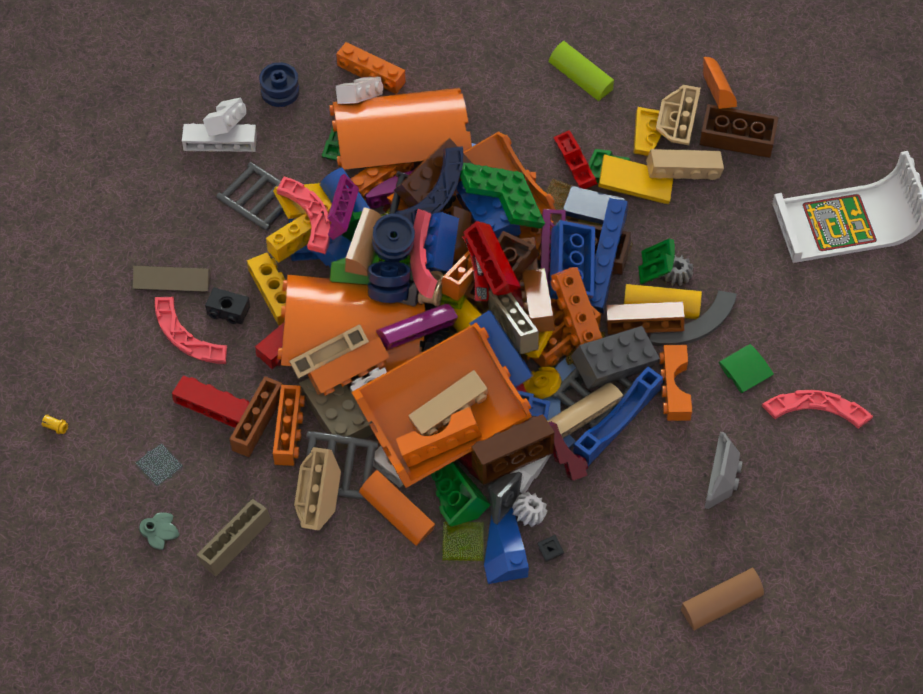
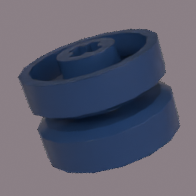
[259,62,299,107]
[372,213,415,262]
[368,261,410,303]

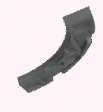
[650,290,737,346]

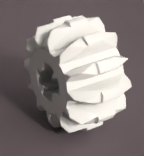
[512,492,547,527]

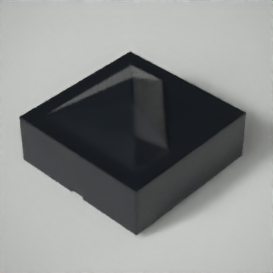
[537,535,564,562]

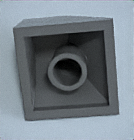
[487,472,522,524]

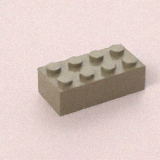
[299,378,373,452]

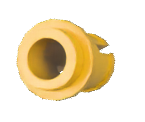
[41,415,68,435]

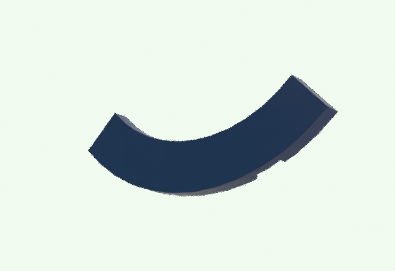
[396,146,463,226]

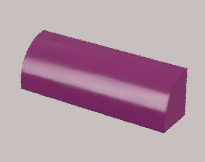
[376,304,458,351]

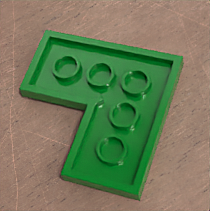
[460,163,545,229]

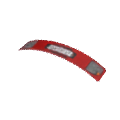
[462,236,489,301]

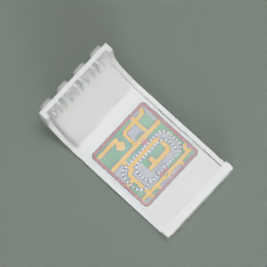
[772,151,923,263]

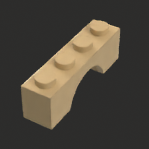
[289,324,369,378]

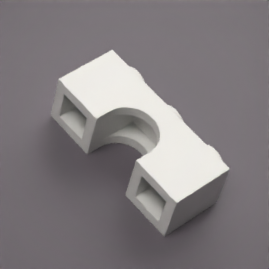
[336,77,383,104]
[203,98,246,136]

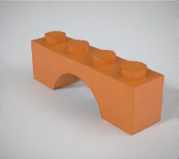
[659,345,692,421]
[396,407,482,468]

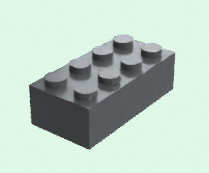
[571,326,660,389]

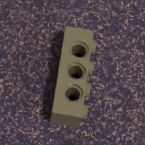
[489,291,539,354]

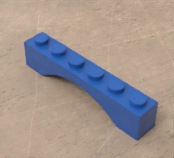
[589,198,628,314]
[573,367,663,466]

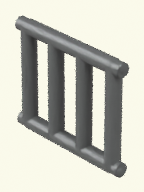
[216,162,284,231]
[551,367,634,429]
[306,431,379,500]

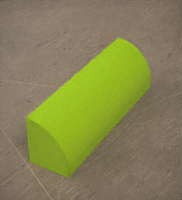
[549,41,614,101]

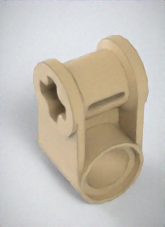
[418,271,443,306]

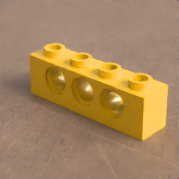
[266,200,331,263]
[247,252,286,326]

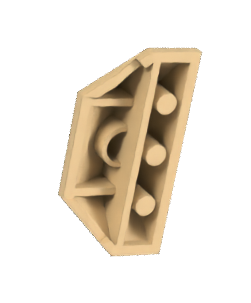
[656,85,701,145]
[294,447,341,530]

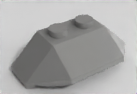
[705,431,742,509]

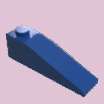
[484,508,529,584]

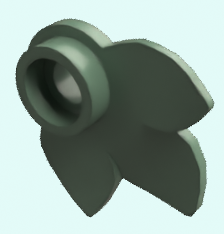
[139,513,179,550]

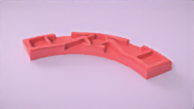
[277,176,330,254]
[410,209,437,299]
[155,297,227,364]
[762,390,873,429]

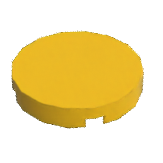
[523,367,562,399]

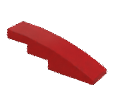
[553,130,598,189]

